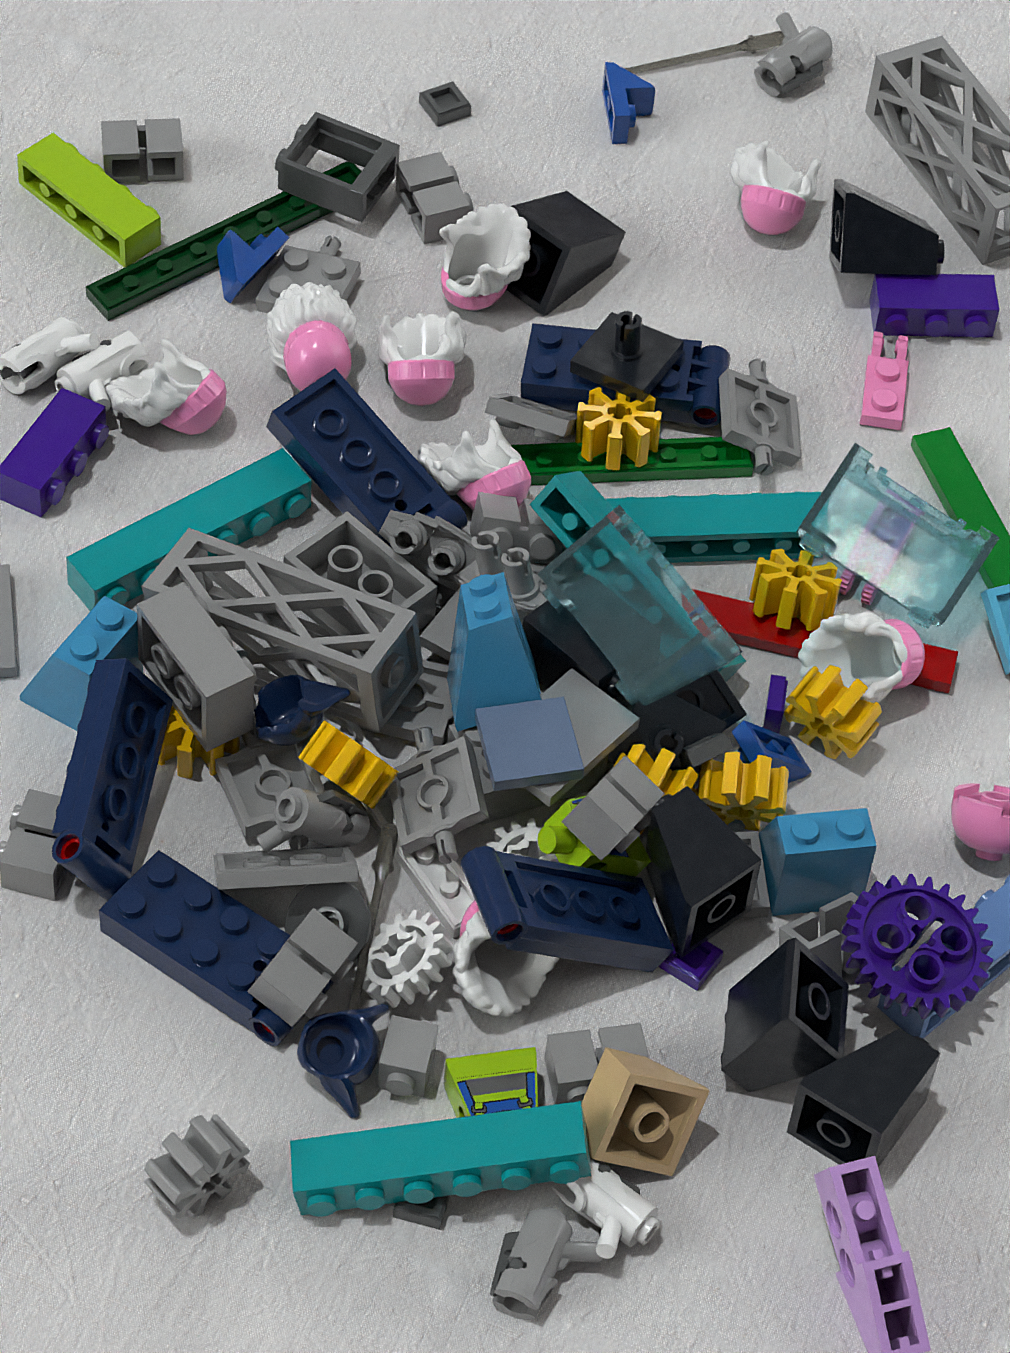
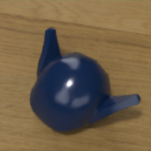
[254,675,351,746]
[297,1003,389,1118]

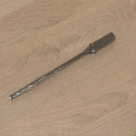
[624,30,785,74]
[348,823,398,1010]

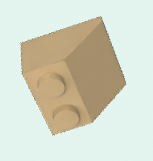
[581,1047,710,1176]

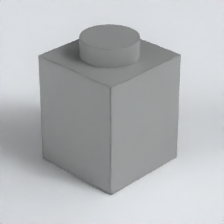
[377,1015,438,1097]

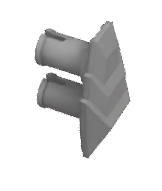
[379,510,481,591]
[454,531,553,613]

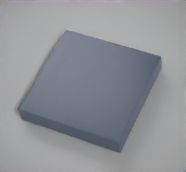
[475,696,585,791]

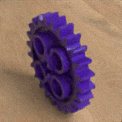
[841,874,993,1019]

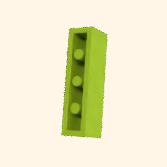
[17,132,161,268]

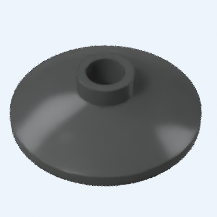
[284,882,371,962]

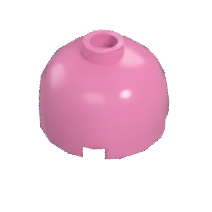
[951,783,1010,861]

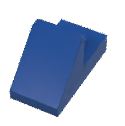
[602,62,655,144]
[217,227,290,303]
[731,720,812,783]

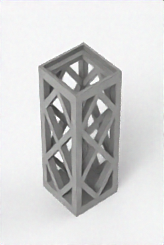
[865,36,1010,265]
[142,528,424,732]

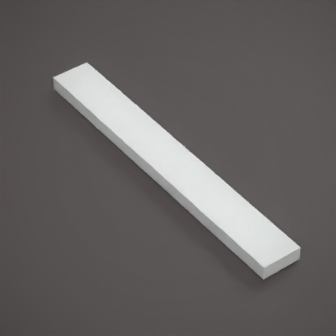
[269,660,475,938]

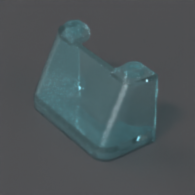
[796,443,1000,629]
[538,505,743,706]

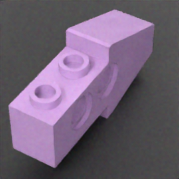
[814,1156,931,1353]

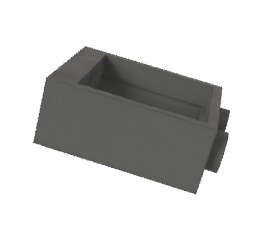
[275,112,400,222]

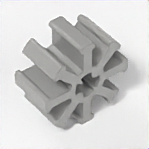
[144,1114,250,1219]

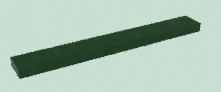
[85,161,362,321]

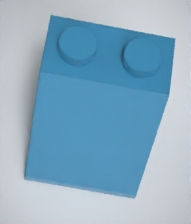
[447,572,542,732]
[19,596,143,731]
[759,808,877,916]

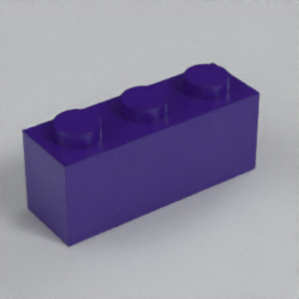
[869,274,999,338]
[0,388,109,518]

